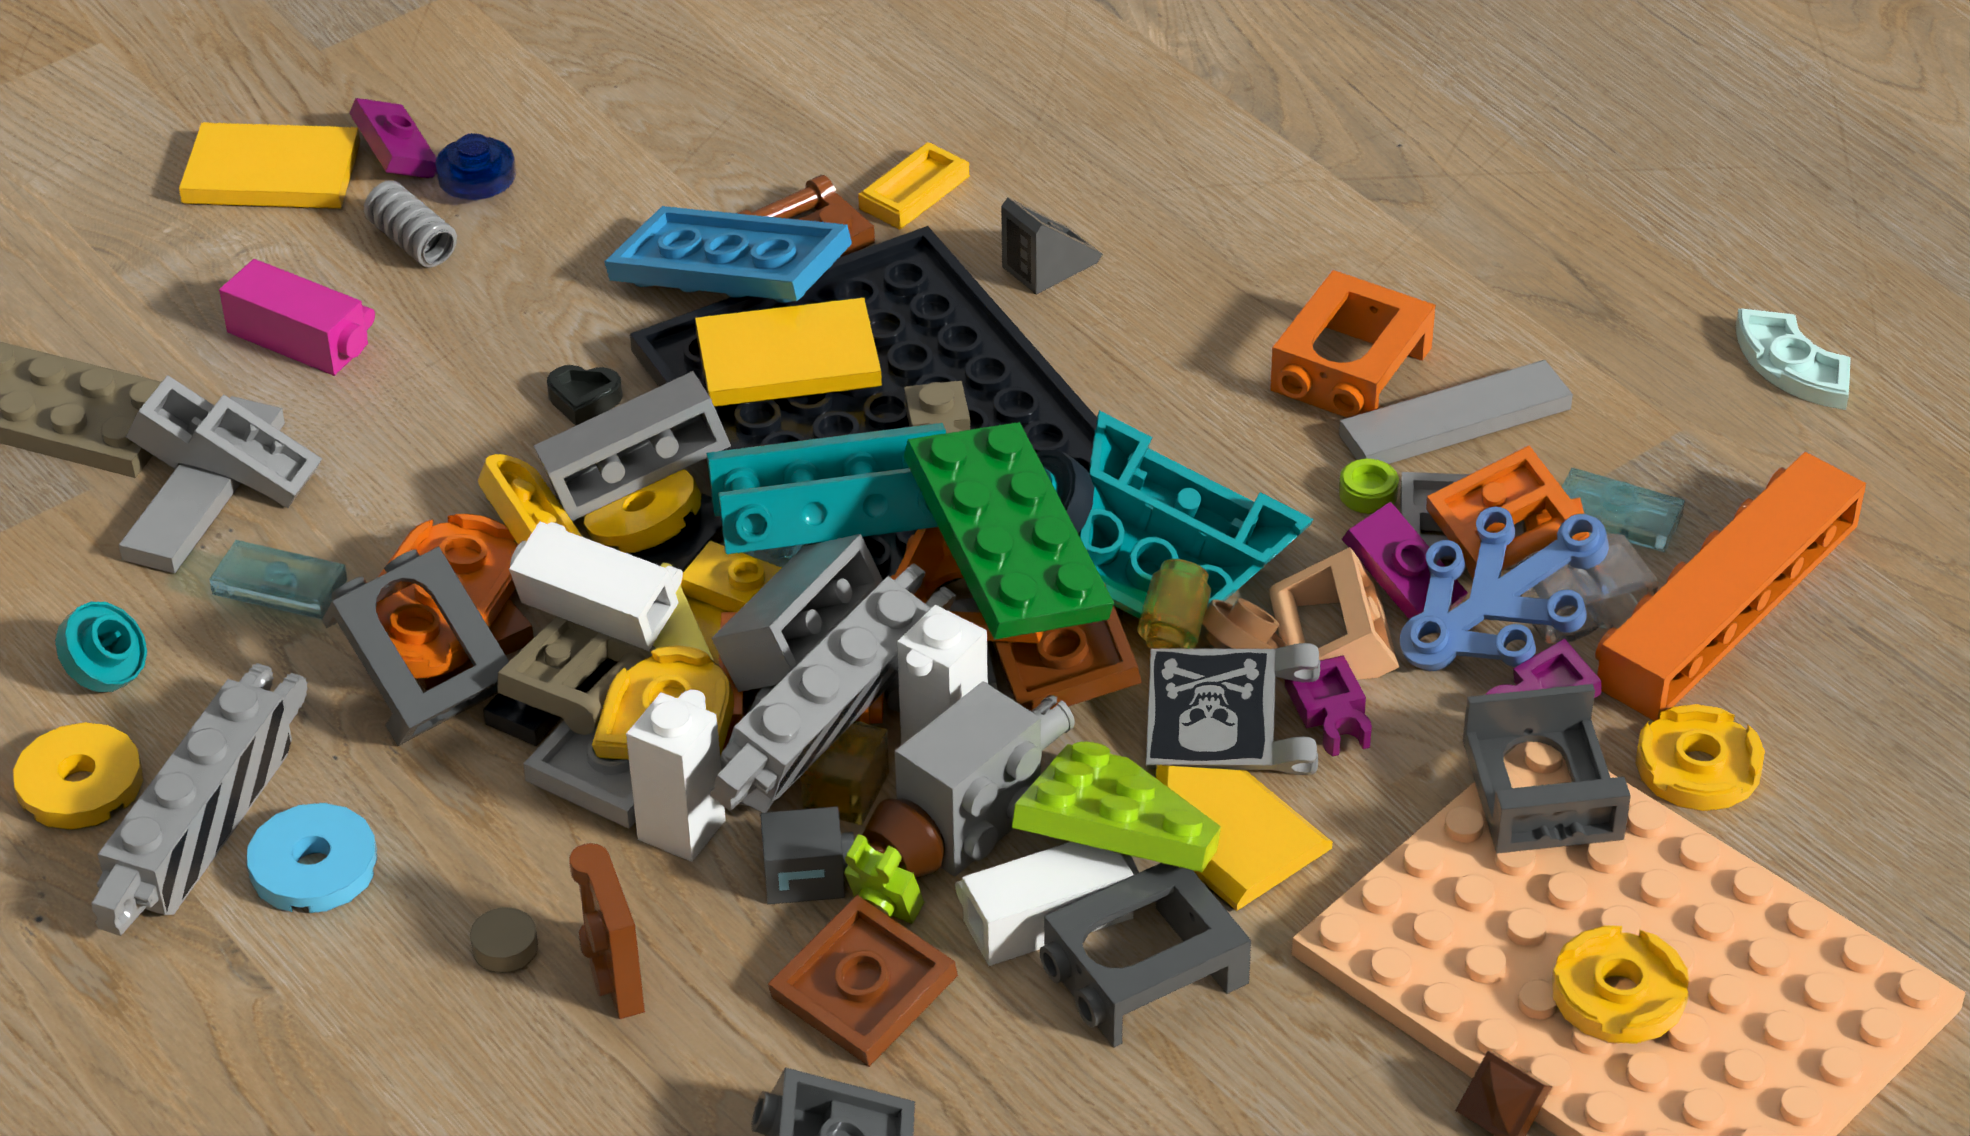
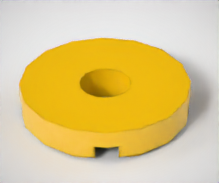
[584,469,701,553]
[1635,704,1765,811]
[13,722,143,829]
[1552,925,1689,1044]

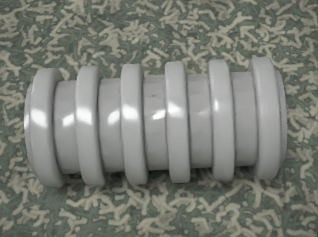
[364,180,457,268]

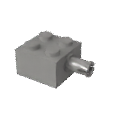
[895,681,1075,877]

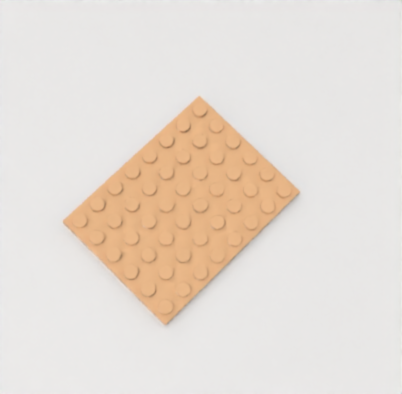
[1292,741,1966,1136]

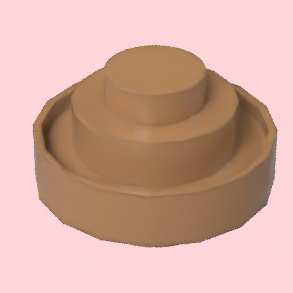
[1201,598,1288,649]

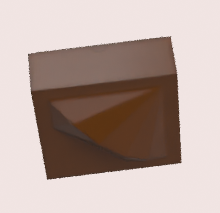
[1455,1051,1553,1136]

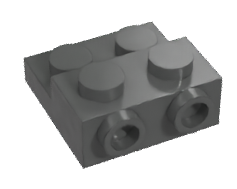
[752,1067,915,1136]

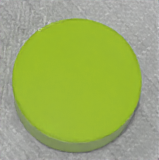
[1339,459,1399,514]

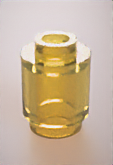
[1137,559,1211,649]

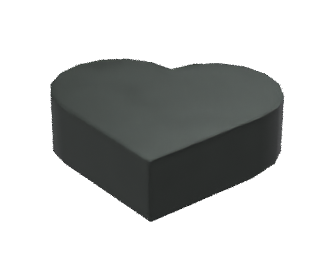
[547,365,622,426]

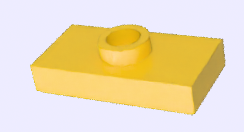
[680,541,782,612]

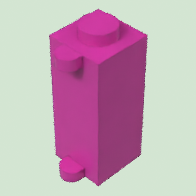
[219,259,375,376]

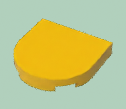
[592,646,734,760]

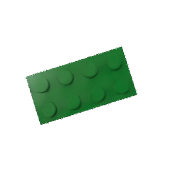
[903,422,1114,640]

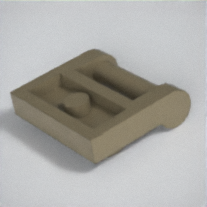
[498,616,656,735]

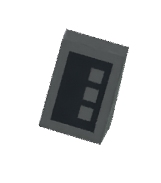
[1001,197,1103,295]

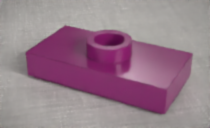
[349,98,440,178]
[1342,502,1468,619]

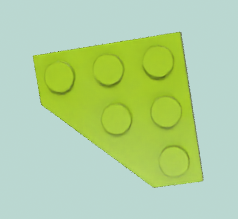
[1012,741,1221,872]

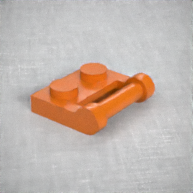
[1426,445,1588,579]

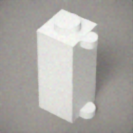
[509,521,683,651]
[897,605,988,745]
[626,690,726,862]
[955,842,1138,966]

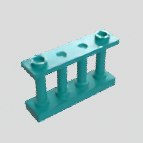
[706,423,946,554]

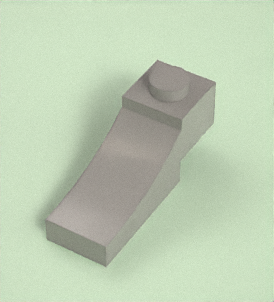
[126,375,322,508]

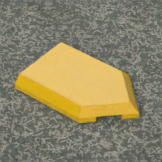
[1156,765,1333,911]

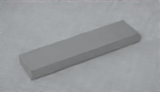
[1339,360,1573,464]
[119,396,285,574]

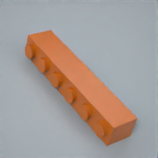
[1595,452,1866,721]

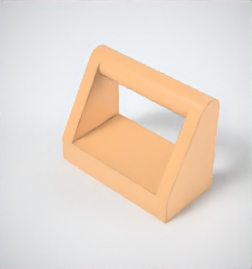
[1269,547,1399,680]

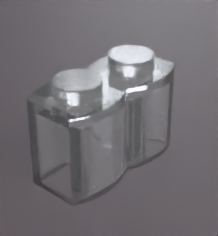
[1516,534,1659,644]

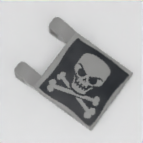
[1146,643,1320,775]

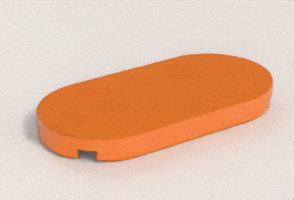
[376,513,518,678]

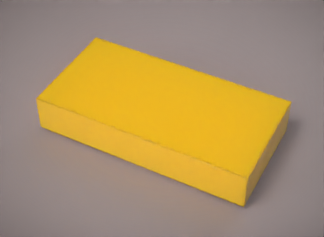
[858,142,969,230]

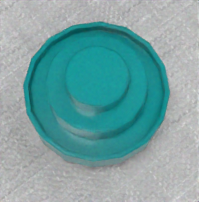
[55,601,147,692]

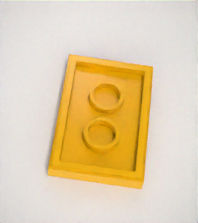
[179,122,361,209]
[695,298,882,407]

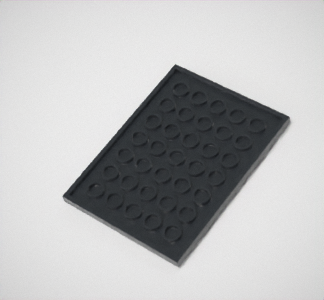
[630,226,1097,589]

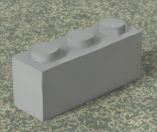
[534,371,731,521]
[712,534,883,692]

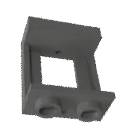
[322,547,509,746]
[1463,684,1631,853]
[1040,863,1251,1048]

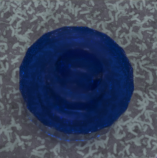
[435,133,516,200]

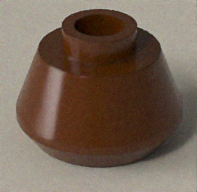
[862,799,944,878]

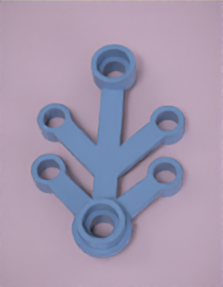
[1400,506,1609,671]

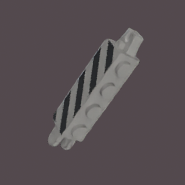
[710,563,956,811]
[92,663,308,936]

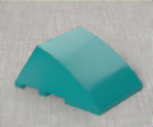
[1079,410,1314,640]

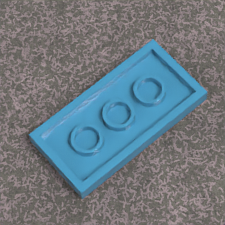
[604,206,852,303]

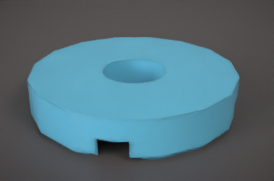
[247,803,377,913]

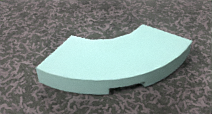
[1736,309,1851,410]

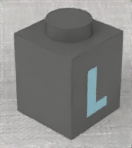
[760,807,854,905]

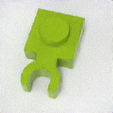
[844,834,925,924]

